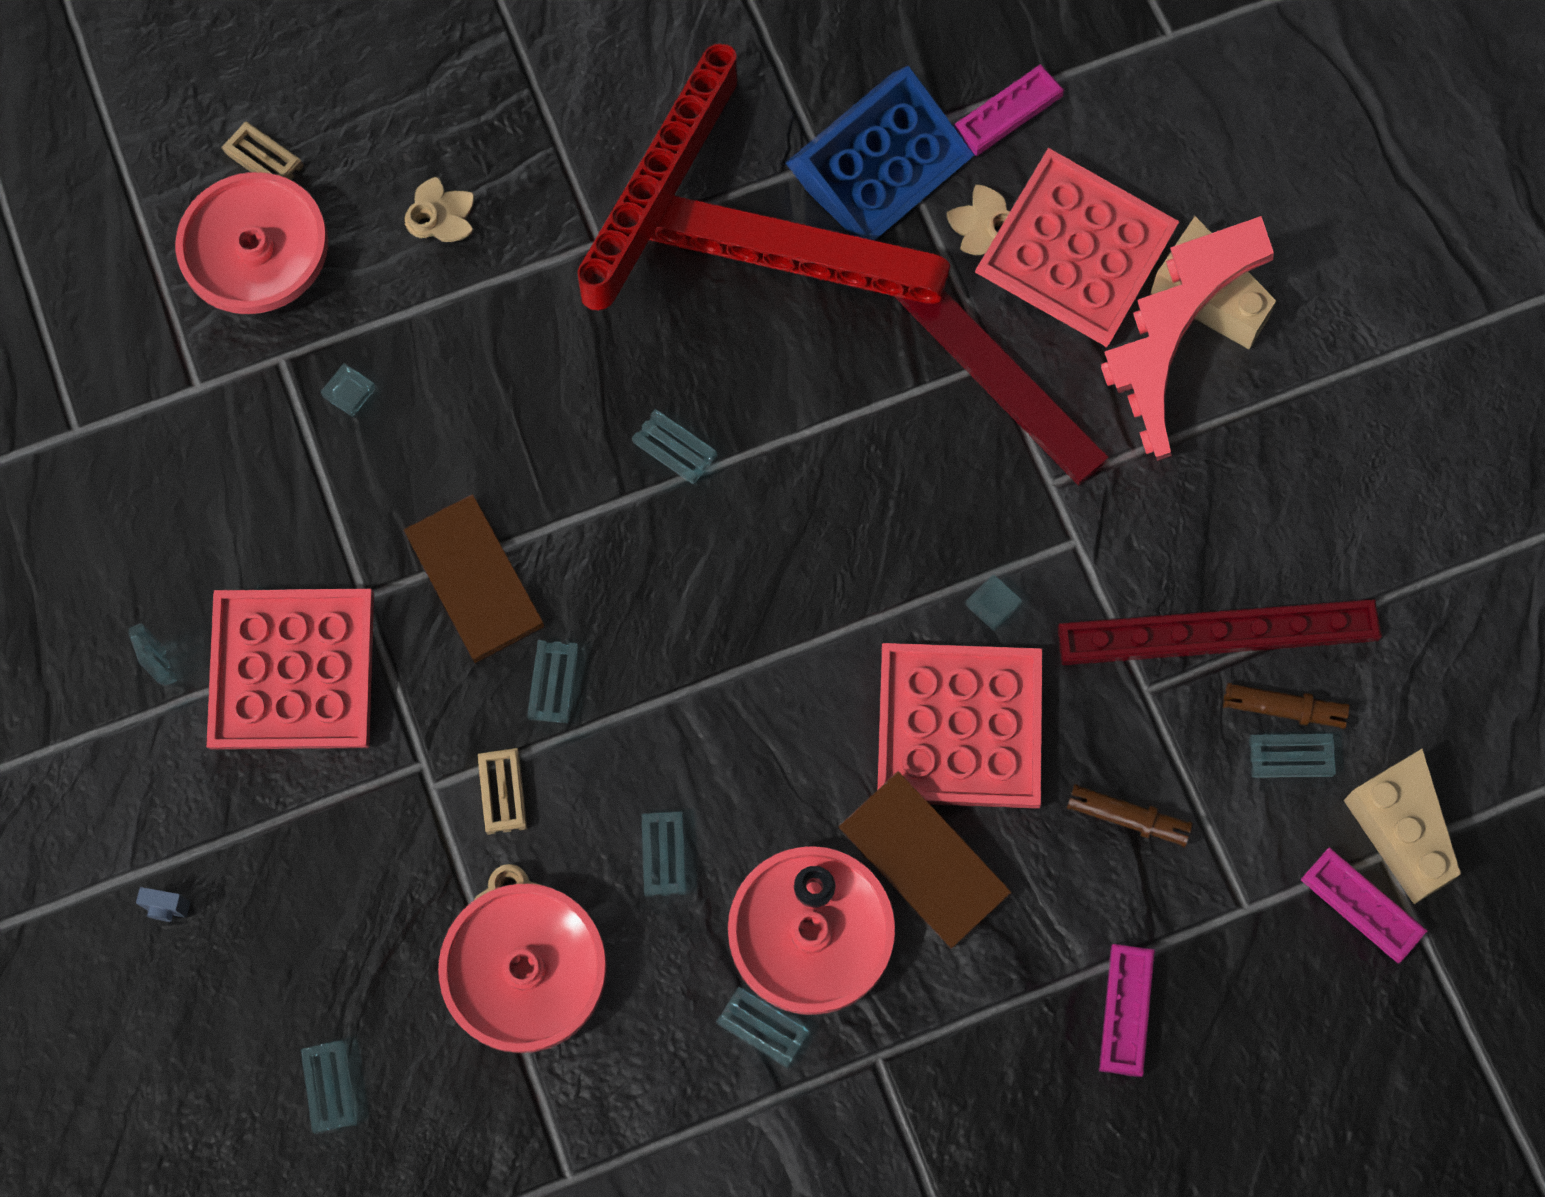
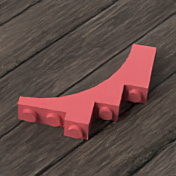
[1100,216,1274,461]

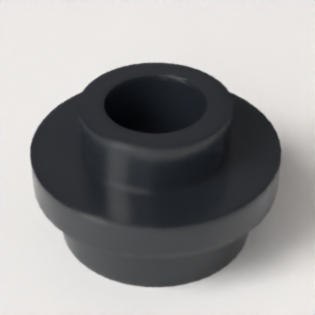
[794,866,835,908]

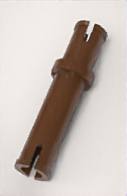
[1223,682,1349,729]
[1067,784,1193,848]

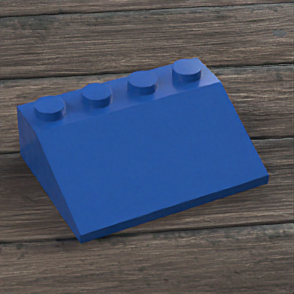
[786,66,974,241]

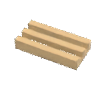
[222,121,303,180]
[478,748,527,835]

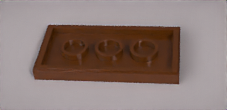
[404,494,545,663]
[838,771,1011,949]

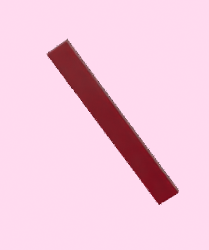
[894,290,1108,486]
[1058,599,1381,665]

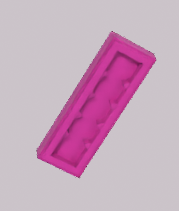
[954,64,1064,156]
[1301,847,1427,963]
[1099,944,1154,1077]

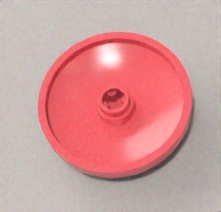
[175,172,328,314]
[728,847,895,1015]
[438,884,607,1053]

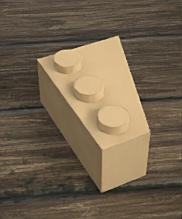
[1151,216,1276,349]
[1344,749,1461,904]

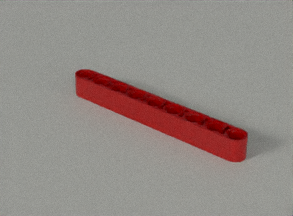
[577,44,738,310]
[649,196,951,304]

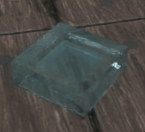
[320,363,376,417]
[965,574,1022,631]

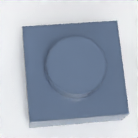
[136,887,190,922]

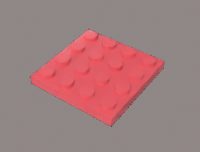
[975,148,1179,347]
[207,589,374,750]
[877,643,1042,809]

